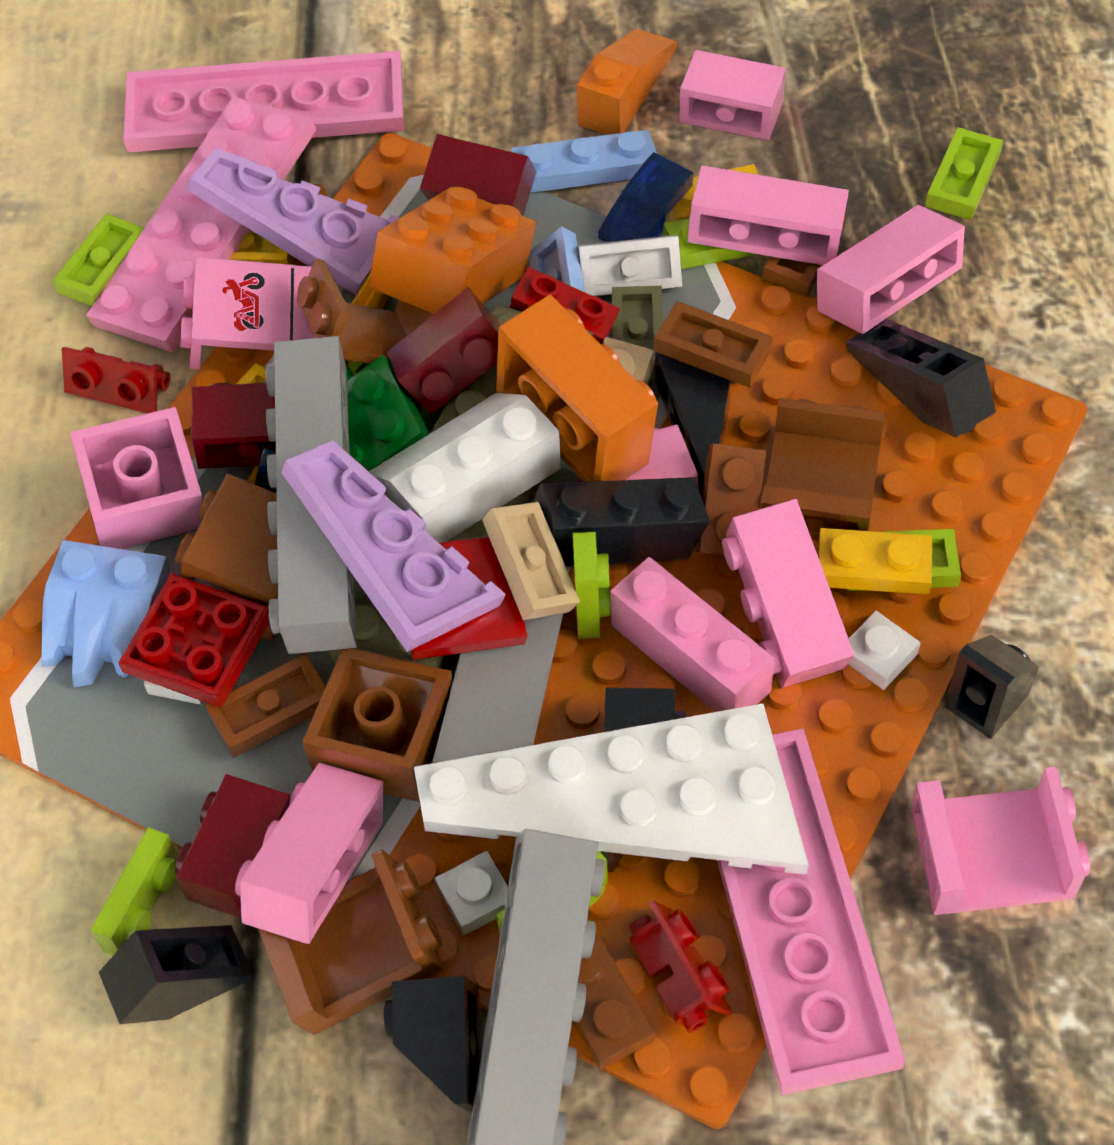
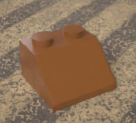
[302,648,452,802]

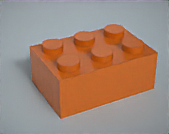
[368,187,537,314]
[496,294,658,482]

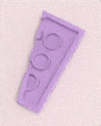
[187,147,399,295]
[281,440,506,652]

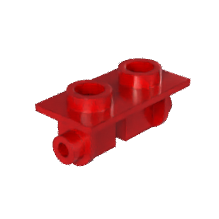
[509,267,621,345]
[62,347,171,413]
[629,900,733,1033]

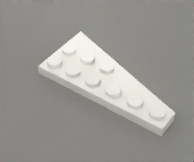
[414,703,809,875]

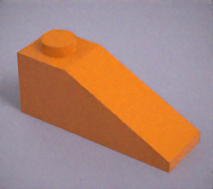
[577,28,677,135]

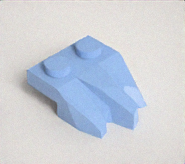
[41,540,171,688]

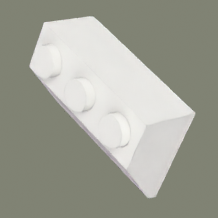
[369,393,561,543]

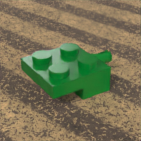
[344,354,429,472]

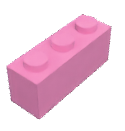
[687,166,849,265]
[817,205,965,334]
[722,499,855,688]
[610,557,775,712]
[235,762,383,944]

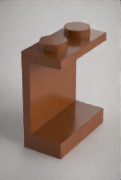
[297,258,434,364]
[760,398,885,541]

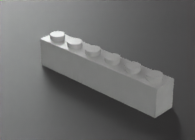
[266,336,357,654]
[467,828,605,1145]

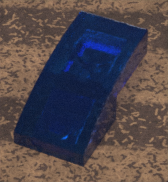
[598,152,694,243]

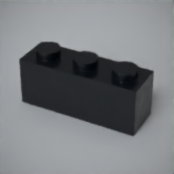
[533,477,710,567]

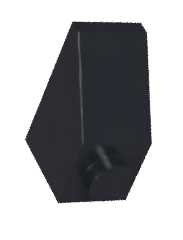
[945,634,1039,739]
[99,925,254,1024]
[384,976,481,1112]

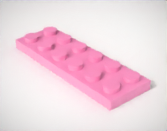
[123,51,405,153]
[86,96,317,353]
[717,728,905,1096]

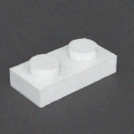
[578,235,682,296]

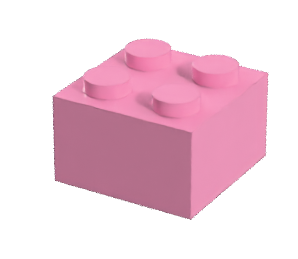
[70,407,203,549]

